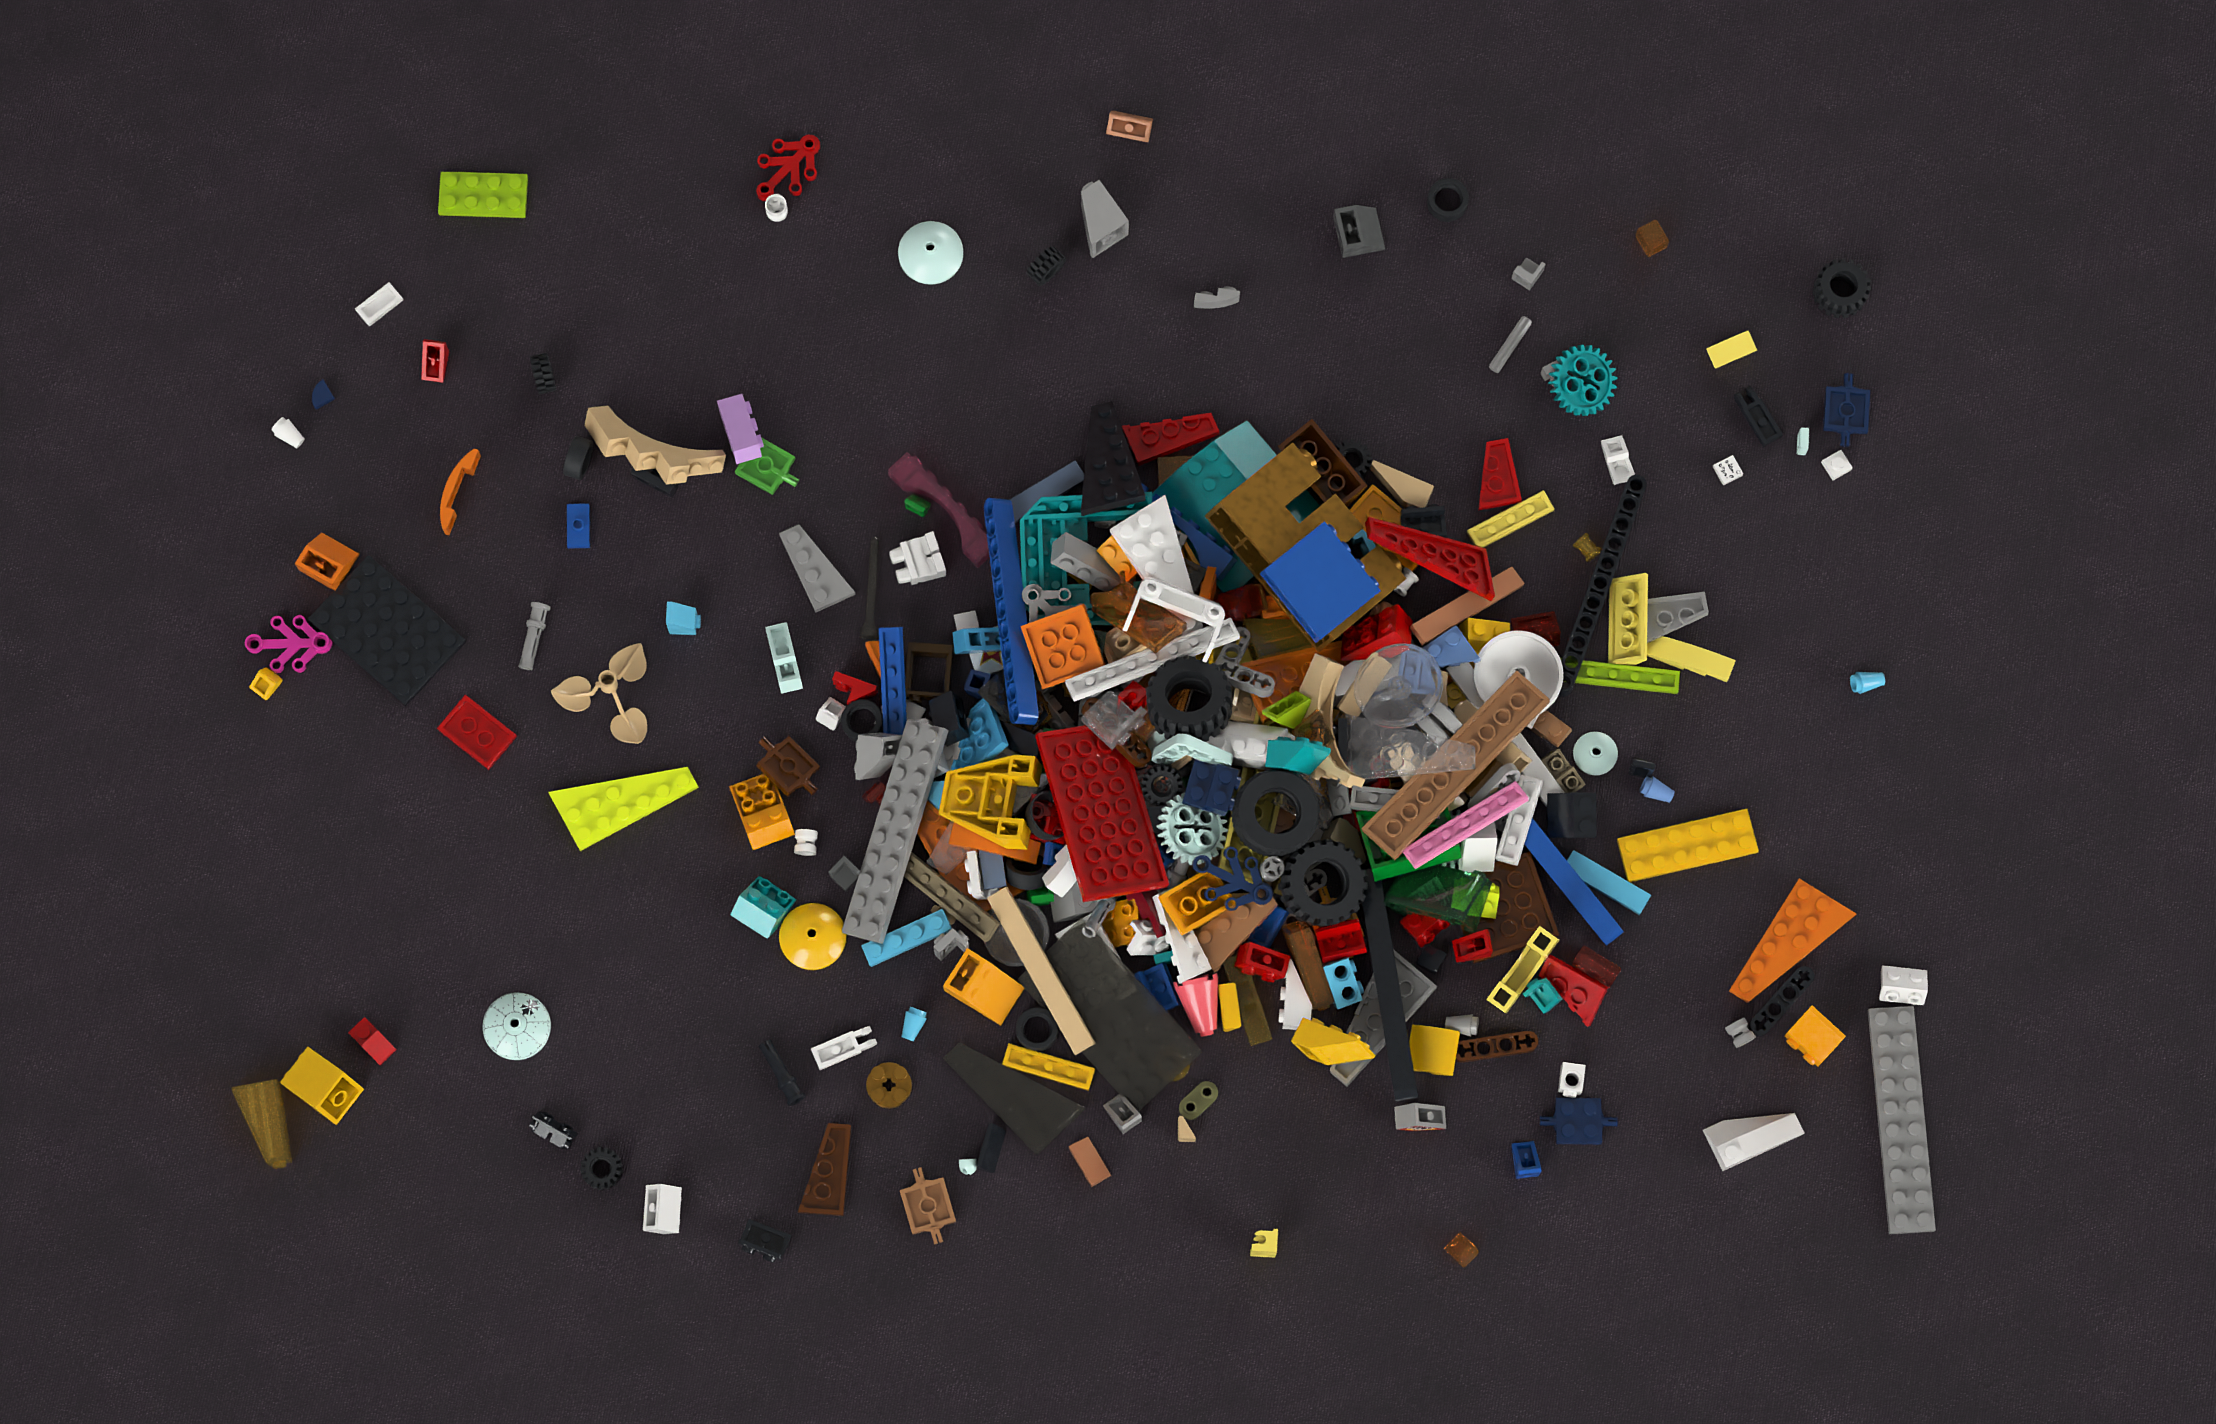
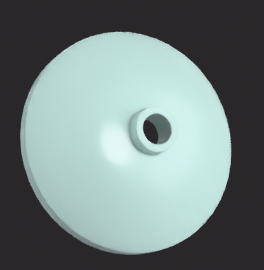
[898,221,963,284]

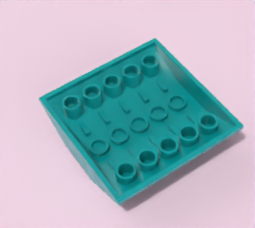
[1152,421,1320,600]

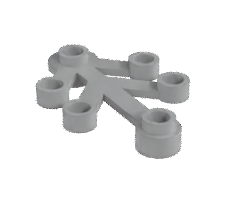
[1022,584,1088,623]

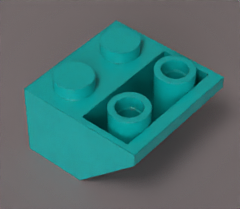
[1265,737,1331,775]
[730,876,797,939]

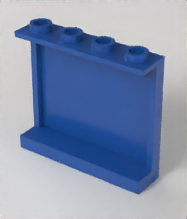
[1260,521,1381,643]

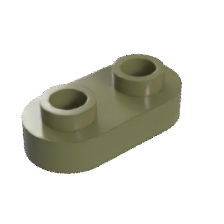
[1179,1081,1218,1120]

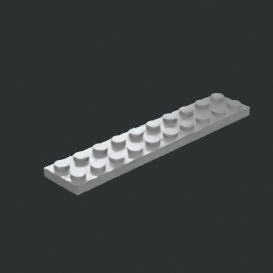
[842,719,949,944]
[1868,1006,1936,1234]

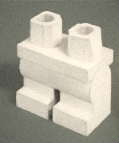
[889,531,946,585]

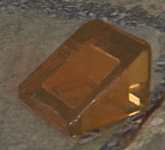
[1444,1232,1479,1267]

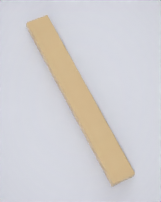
[987,887,1096,1055]

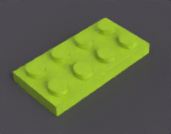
[438,172,528,218]

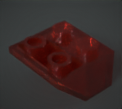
[1214,583,1268,623]

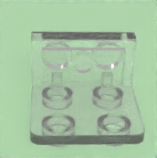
[1081,691,1147,750]

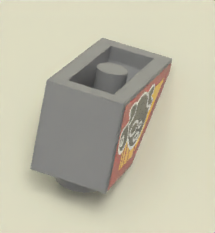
[1395,1103,1446,1131]

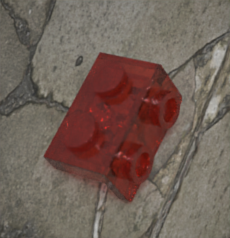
[1572,945,1621,988]

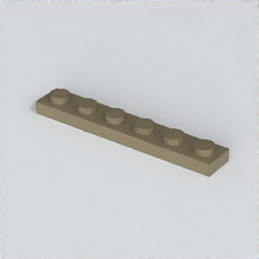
[904,852,1001,942]

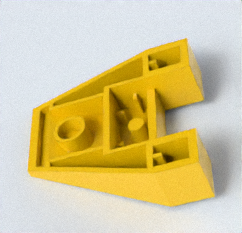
[939,755,1042,850]

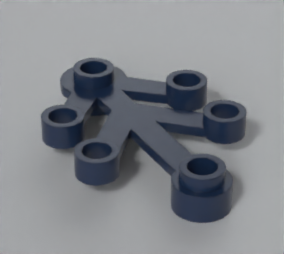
[1192,847,1273,911]

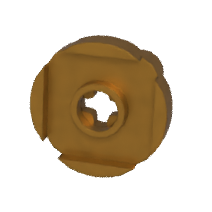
[866,1062,912,1109]

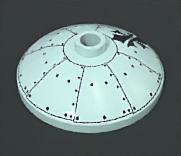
[483,993,551,1060]

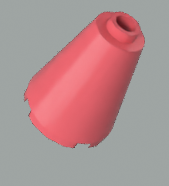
[1173,973,1218,1037]

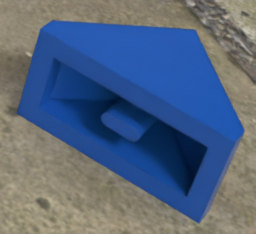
[1512,1141,1541,1179]

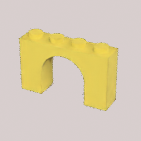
[1486,926,1559,1013]

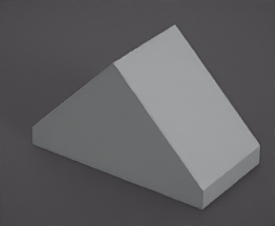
[1103,1093,1142,1134]

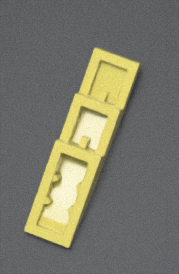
[1647,636,1736,682]

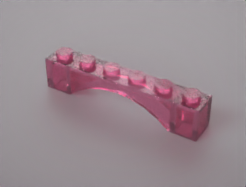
[888,452,990,568]

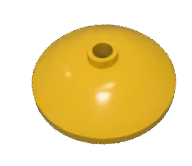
[779,903,847,970]

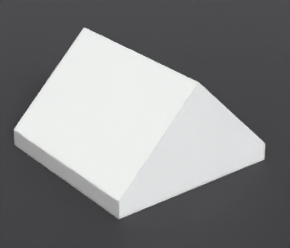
[1459,822,1497,872]

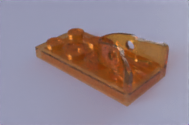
[1091,570,1187,653]

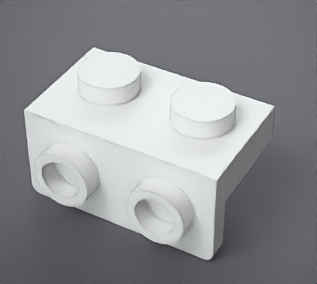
[964,851,999,900]
[1126,920,1170,955]
[1879,965,1928,1005]

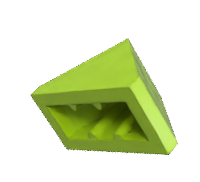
[1262,691,1311,731]

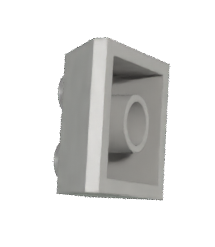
[1050,881,1097,923]

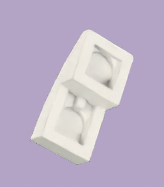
[1601,435,1635,485]

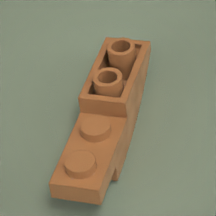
[1526,710,1572,748]

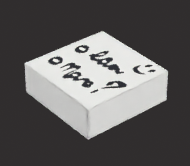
[1713,455,1743,485]

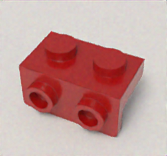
[1400,893,1454,948]
[1315,919,1367,963]

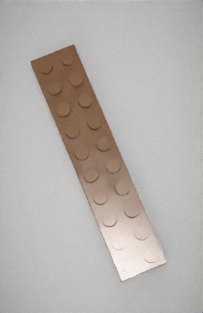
[1362,671,1550,860]

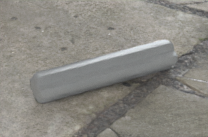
[1489,316,1532,373]

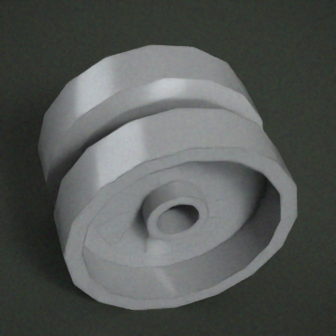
[1409,694,1463,748]

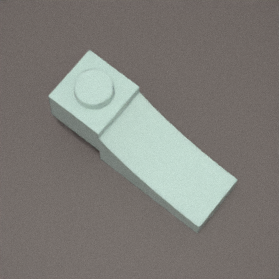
[765,622,803,694]

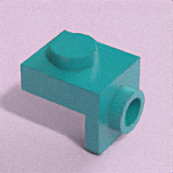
[1523,978,1562,1014]

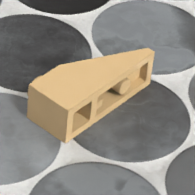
[1370,460,1434,508]

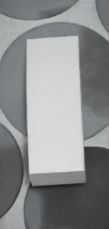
[1042,845,1077,897]

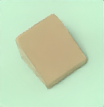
[1178,1116,1196,1142]

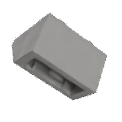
[854,732,902,780]

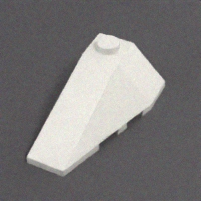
[1703,1113,1805,1171]

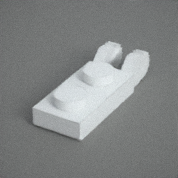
[811,1026,877,1070]

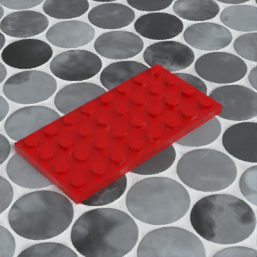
[1035,721,1169,902]

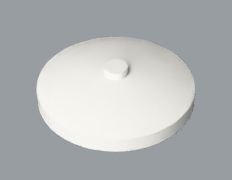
[1473,631,1563,714]

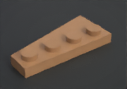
[1194,889,1278,973]

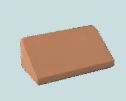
[1106,111,1153,142]
[1069,1137,1111,1187]

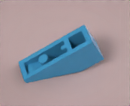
[952,627,1001,654]

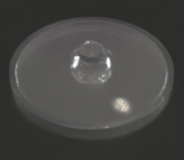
[1354,643,1443,729]

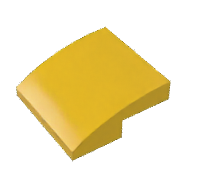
[1409,1025,1460,1076]

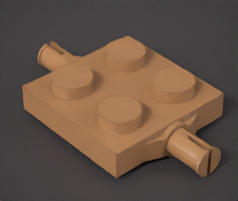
[900,1167,956,1244]

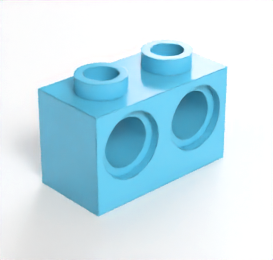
[1320,957,1364,1009]

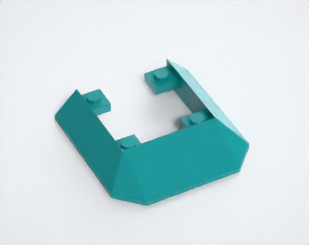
[1020,492,1157,626]

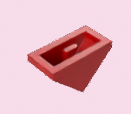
[421,339,449,383]
[1452,929,1493,963]

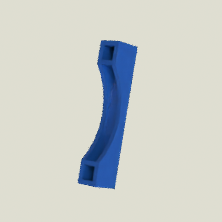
[1141,483,1237,582]

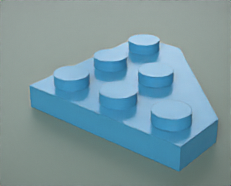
[951,696,1009,770]

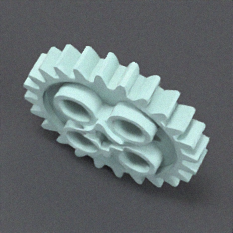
[1157,793,1228,865]

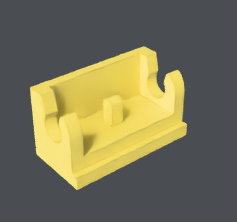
[1250,1229,1278,1258]

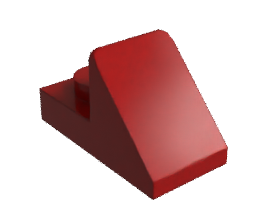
[832,671,878,705]
[348,1017,396,1065]

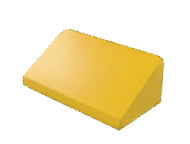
[1218,983,1241,1032]

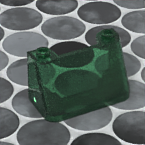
[1383,865,1492,933]

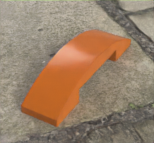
[440,449,481,535]
[948,822,1041,865]

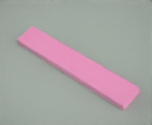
[1403,781,1528,869]

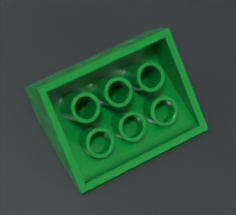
[1355,807,1462,882]

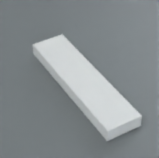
[1495,775,1543,866]

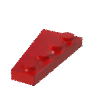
[1122,413,1220,466]

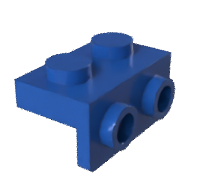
[1135,963,1182,1015]

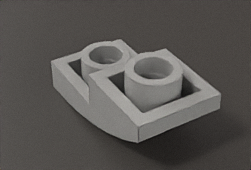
[1194,286,1240,309]

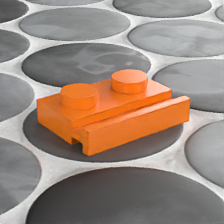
[1199,566,1217,601]

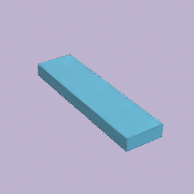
[1567,850,1651,915]

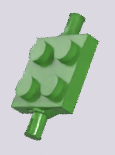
[731,437,799,495]

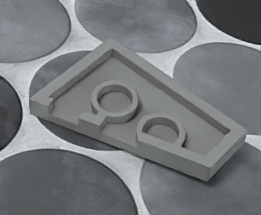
[1647,592,1709,643]

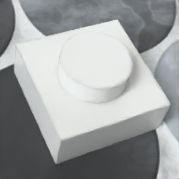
[1821,450,1852,480]

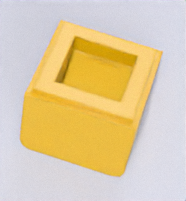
[249,667,283,700]

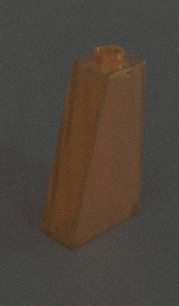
[1281,920,1335,1011]

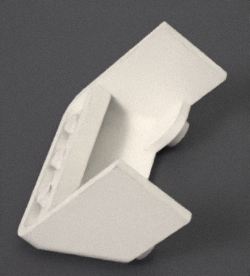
[1123,577,1225,663]

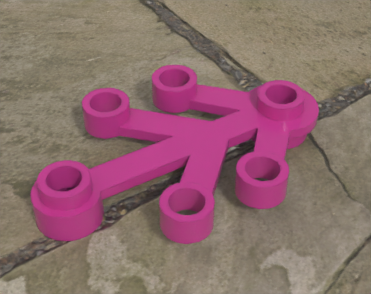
[245,615,333,673]

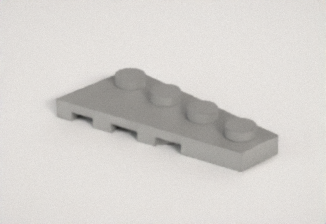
[779,524,856,613]

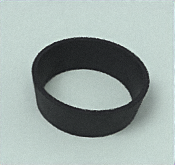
[1025,791,1064,841]

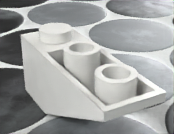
[1279,959,1312,1030]

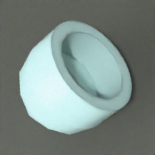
[959,1159,977,1175]

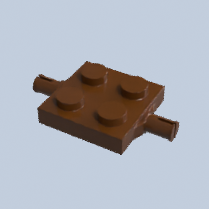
[756,736,820,797]

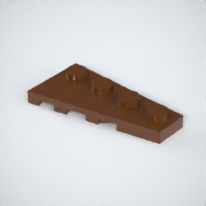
[798,1123,851,1216]

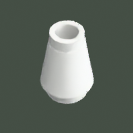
[271,417,305,449]

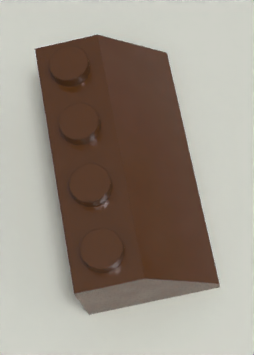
[1278,419,1367,507]

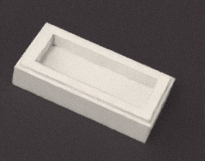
[355,282,403,327]

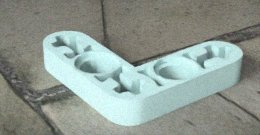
[1152,733,1233,768]

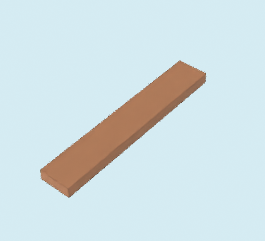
[1410,567,1525,646]

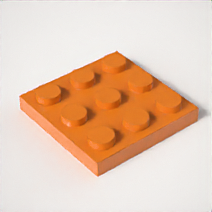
[1020,604,1105,690]

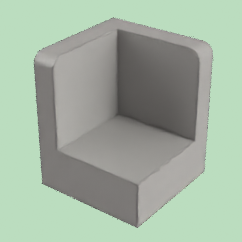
[1512,258,1546,291]

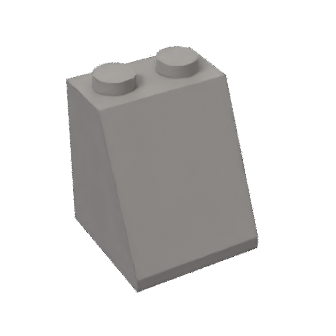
[1081,180,1129,258]

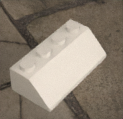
[1194,721,1288,770]

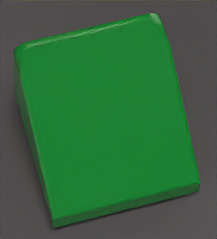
[904,494,931,517]

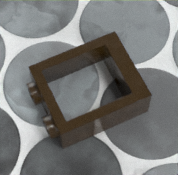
[905,642,953,703]

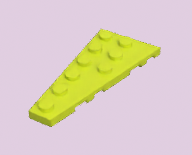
[548,767,699,851]

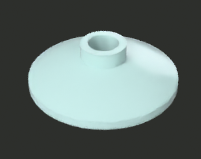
[1573,732,1618,775]

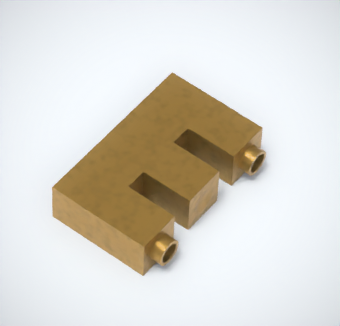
[1205,442,1407,652]

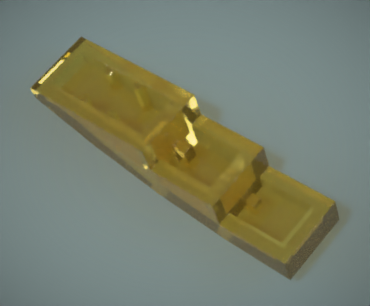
[1223,955,1272,1046]

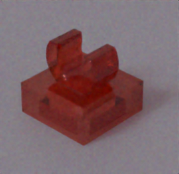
[862,781,886,805]

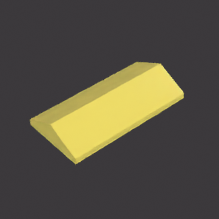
[1608,573,1648,665]

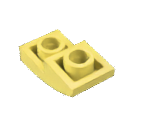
[1706,331,1757,369]

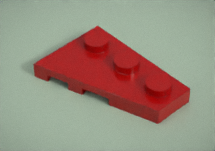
[1478,438,1522,511]
[1539,954,1609,1027]

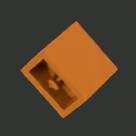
[295,532,360,591]

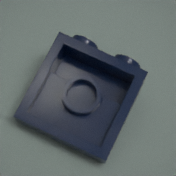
[1182,760,1242,816]

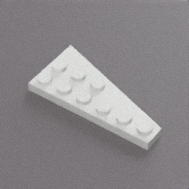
[1110,495,1203,636]

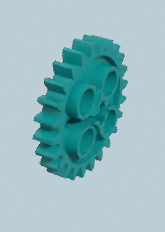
[1548,345,1617,416]

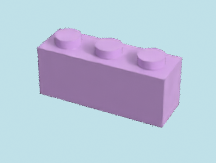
[717,394,764,464]

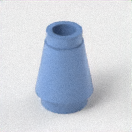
[1640,776,1675,803]

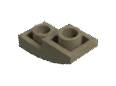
[1540,748,1586,793]

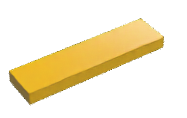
[1002,1043,1095,1091]

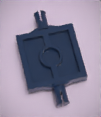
[1823,373,1870,447]
[1540,1098,1617,1145]

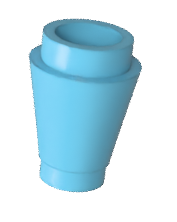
[1850,672,1885,694]
[901,1006,927,1041]

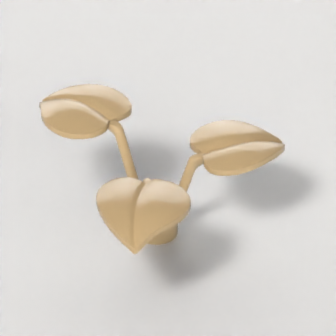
[551,643,647,744]

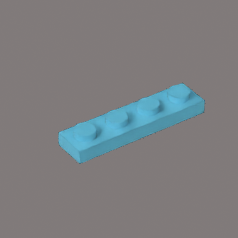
[861,909,952,967]

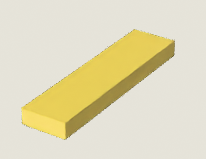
[1467,490,1554,548]

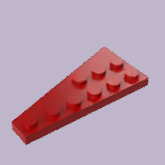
[1365,517,1495,601]

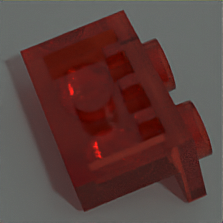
[1511,611,1560,646]

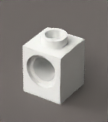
[1558,1062,1586,1098]

